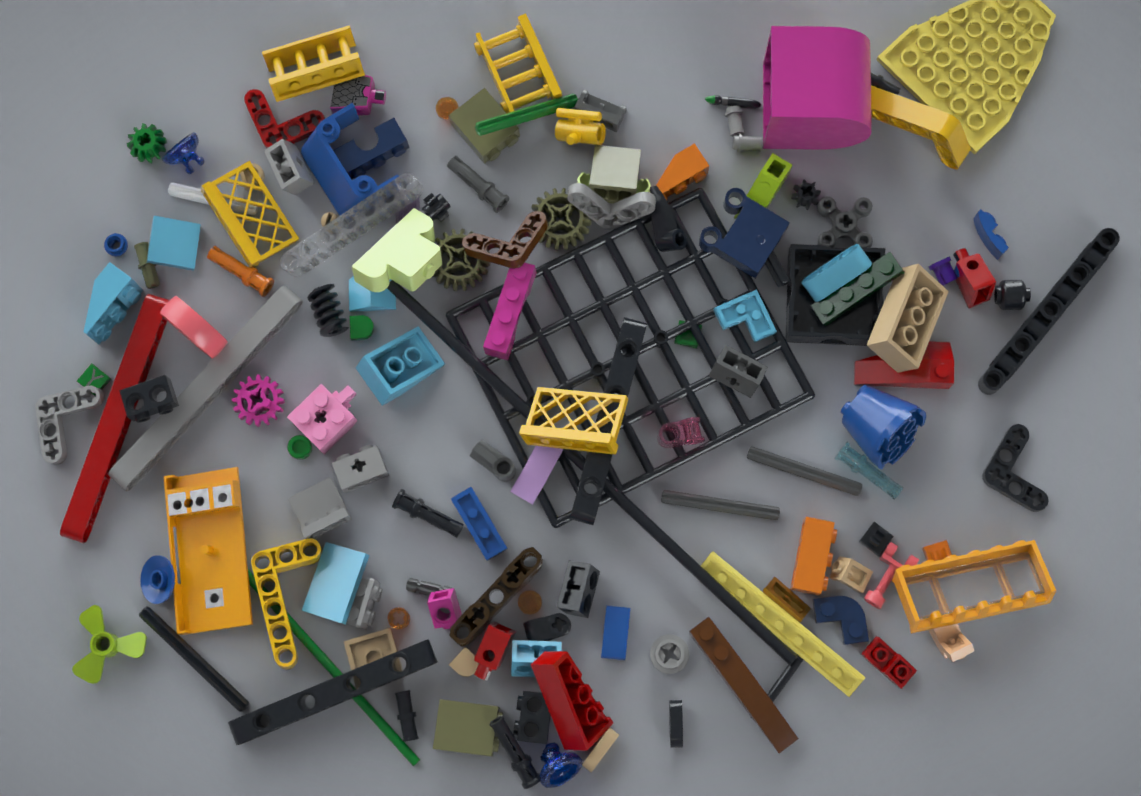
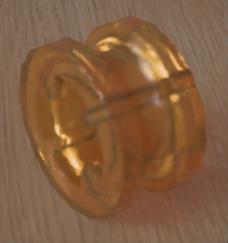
[387,607,410,630]

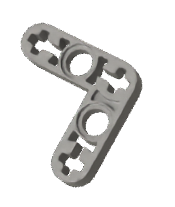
[567,183,656,229]
[35,386,104,465]

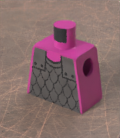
[330,75,386,116]

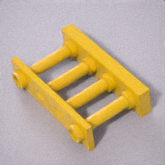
[474,13,562,113]
[262,25,365,102]

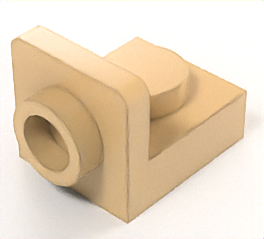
[829,557,873,593]

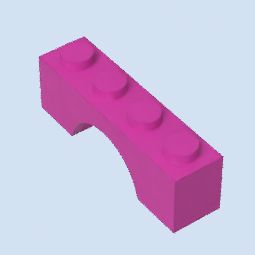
[483,263,536,361]

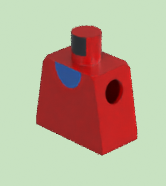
[953,248,996,308]

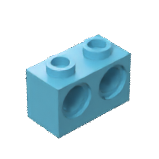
[511,640,562,677]

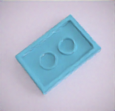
[302,542,370,625]

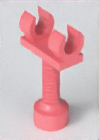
[864,541,919,609]

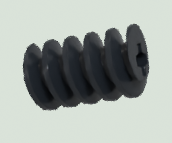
[307,284,349,337]

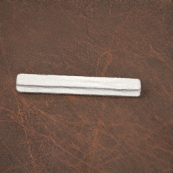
[168,183,258,215]

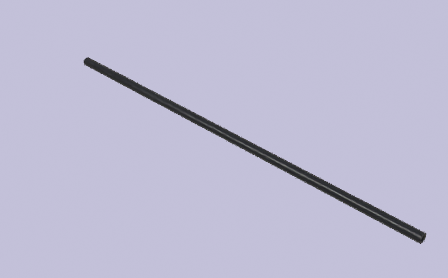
[387,280,798,665]

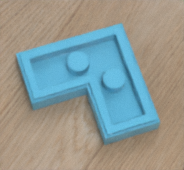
[713,289,777,343]

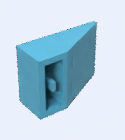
[83,262,143,345]

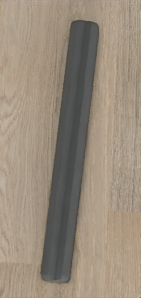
[747,446,863,496]
[661,490,780,520]

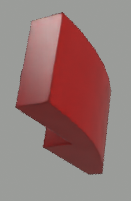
[861,636,917,689]

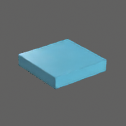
[146,216,201,271]

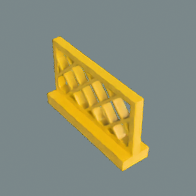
[201,161,299,268]
[519,387,628,455]

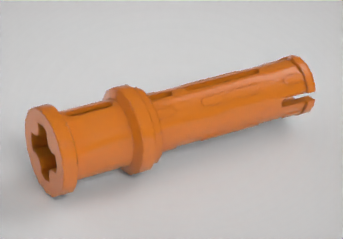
[207,246,274,297]

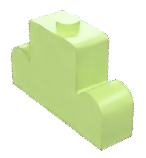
[352,208,442,292]

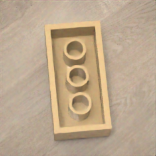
[867,264,949,373]

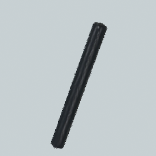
[139,606,250,712]

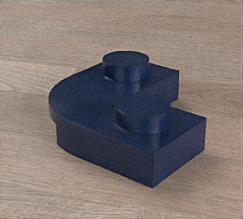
[813,596,869,645]

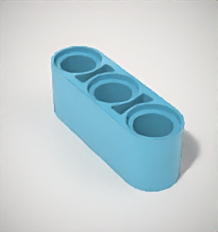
[801,244,872,302]

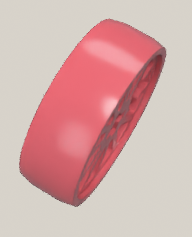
[160,296,228,359]

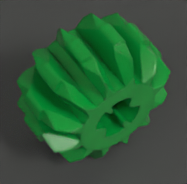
[127,123,167,163]

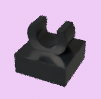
[859,521,894,556]

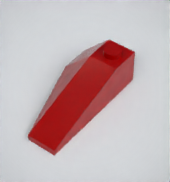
[854,341,954,389]

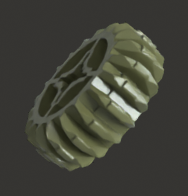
[531,188,592,250]
[432,228,491,291]

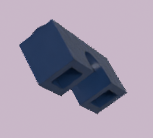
[333,117,410,179]

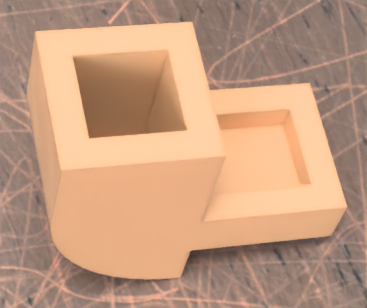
[927,610,975,662]

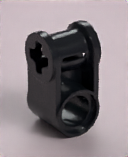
[523,613,571,641]

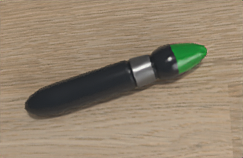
[705,95,761,109]

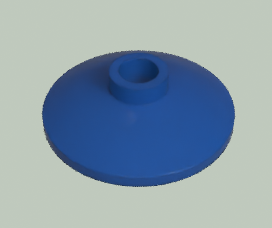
[140,555,175,604]

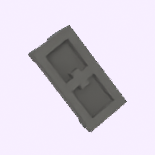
[574,90,627,133]

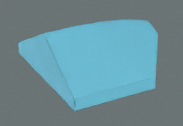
[349,276,396,312]

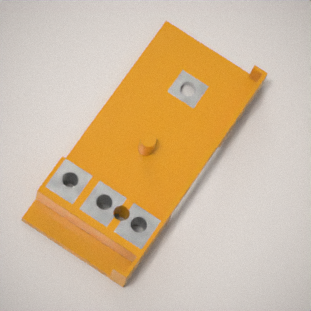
[164,467,253,635]

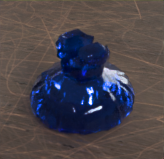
[162,132,205,174]
[539,742,583,788]

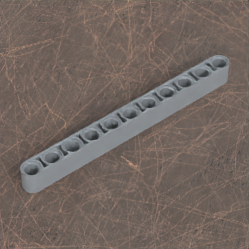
[108,285,303,491]

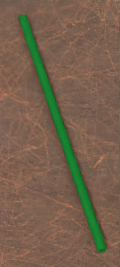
[248,569,420,766]

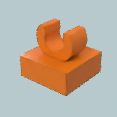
[922,540,952,561]

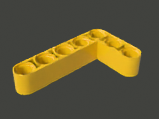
[871,85,971,170]
[251,538,322,670]

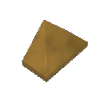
[763,577,812,623]

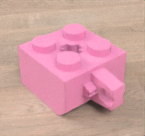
[287,384,357,454]

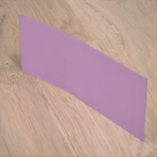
[510,446,563,505]

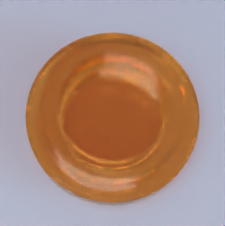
[436,97,459,120]
[518,590,542,615]

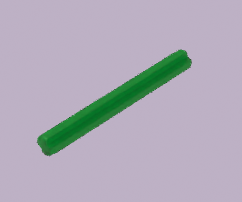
[475,93,578,136]

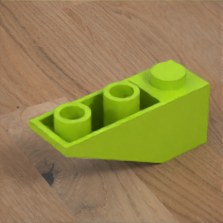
[734,153,792,219]

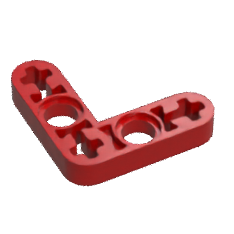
[244,89,325,148]

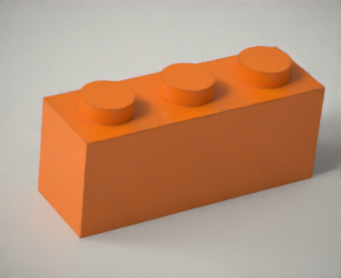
[790,516,837,596]

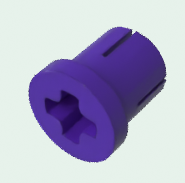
[928,256,958,286]

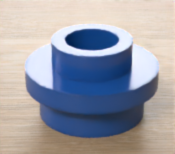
[104,233,128,257]

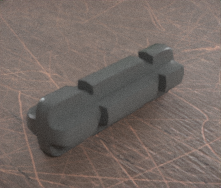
[406,578,452,596]

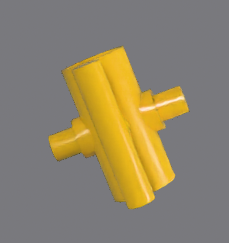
[555,108,606,145]

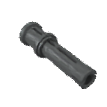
[447,156,510,213]

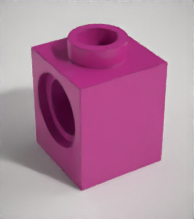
[427,588,462,629]

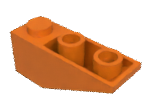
[656,143,709,200]

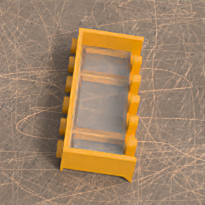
[892,540,1056,634]

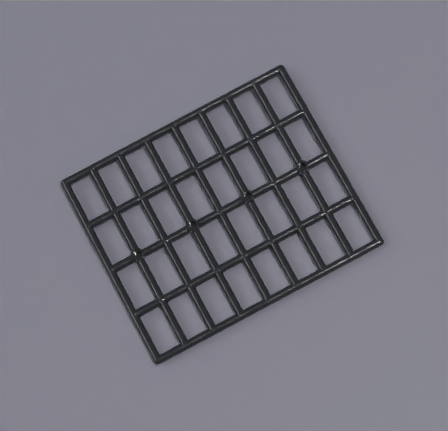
[446,188,815,528]

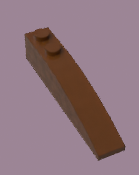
[689,617,799,754]

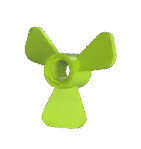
[72,605,147,684]

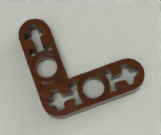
[462,211,548,269]

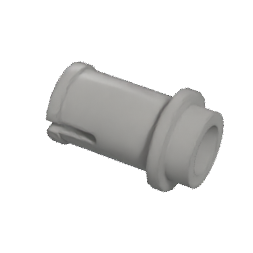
[725,106,745,137]
[732,134,762,152]

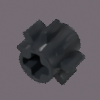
[791,179,821,210]
[422,193,451,222]

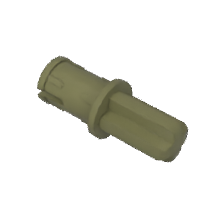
[134,242,160,289]

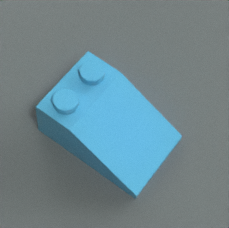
[356,326,445,406]

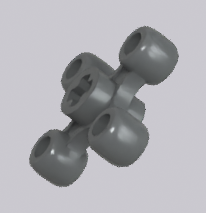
[817,196,873,248]

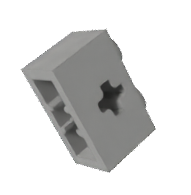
[264,139,314,195]
[332,445,389,493]

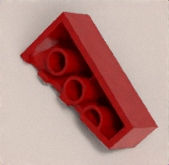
[531,651,613,751]

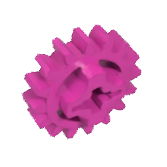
[232,374,285,427]

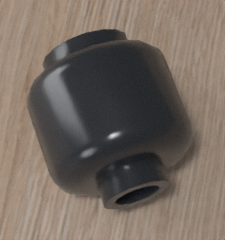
[994,280,1031,310]

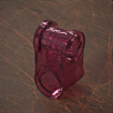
[657,417,705,448]

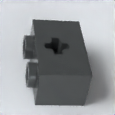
[709,344,768,398]

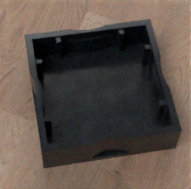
[785,244,886,346]

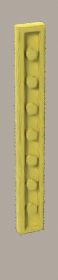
[701,551,866,697]

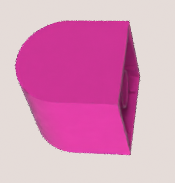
[763,26,872,150]

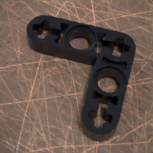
[982,424,1049,512]

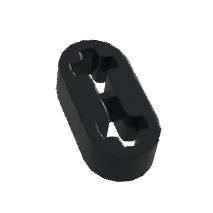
[669,700,683,748]

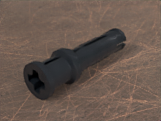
[392,489,464,538]
[489,716,543,789]

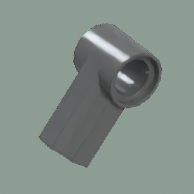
[469,440,516,482]

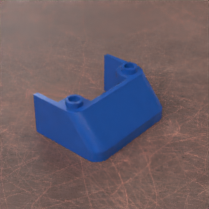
[301,103,404,221]

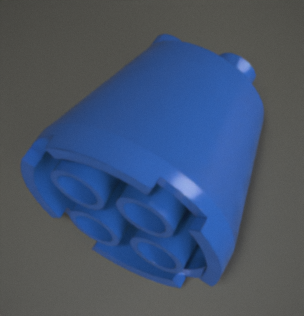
[841,385,926,469]

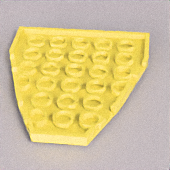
[876,0,1056,155]

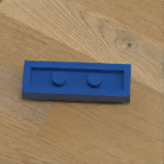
[451,487,508,561]

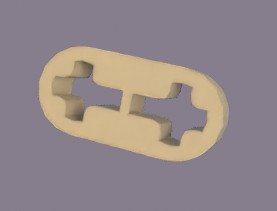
[582,728,619,773]

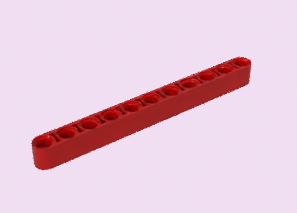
[60,294,169,543]

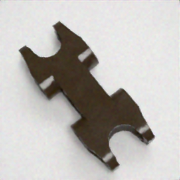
[449,547,543,647]

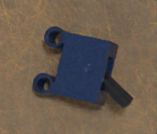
[699,188,790,287]

